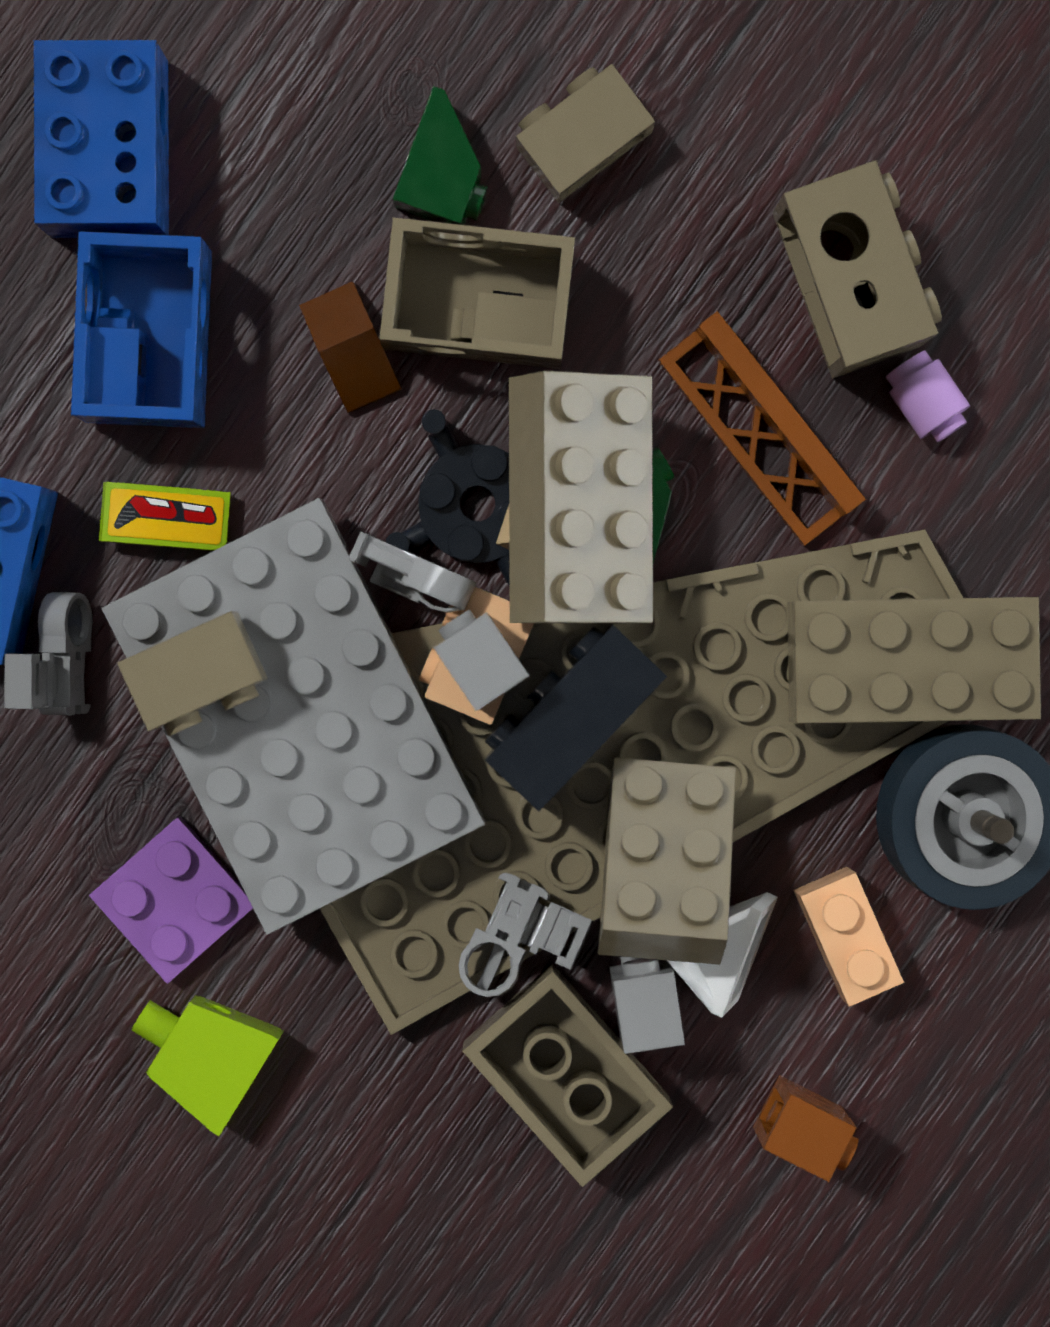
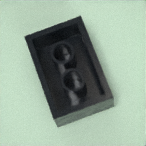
[485,625,667,812]

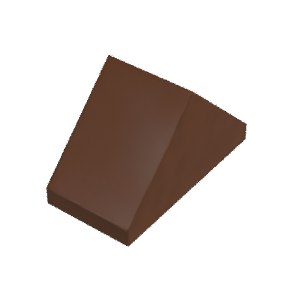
[299,281,402,414]

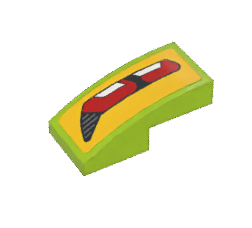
[99,482,231,551]

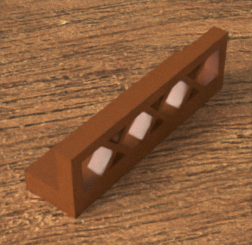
[658,311,866,546]

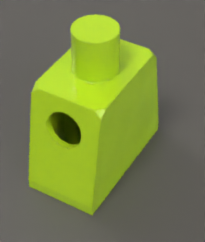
[131,995,284,1136]

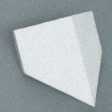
[667,892,778,1017]

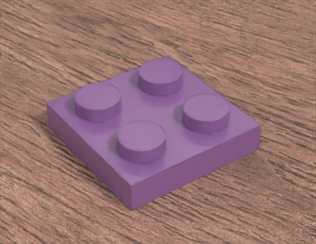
[89,816,253,984]

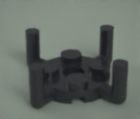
[385,409,510,588]

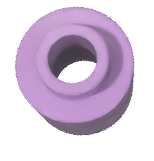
[886,350,970,443]

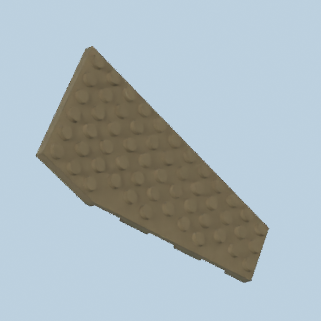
[319,530,963,1035]

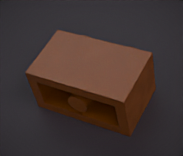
[753,1075,859,1182]

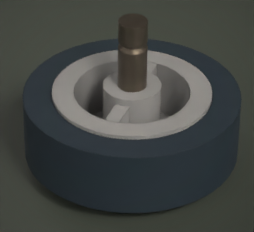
[876,724,1050,910]

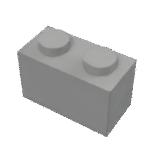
[434,610,529,711]
[609,956,685,1054]

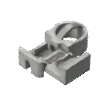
[348,531,476,613]
[4,592,93,716]
[458,873,593,997]

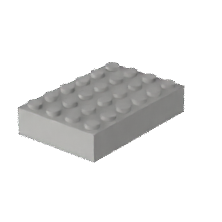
[101,498,486,935]

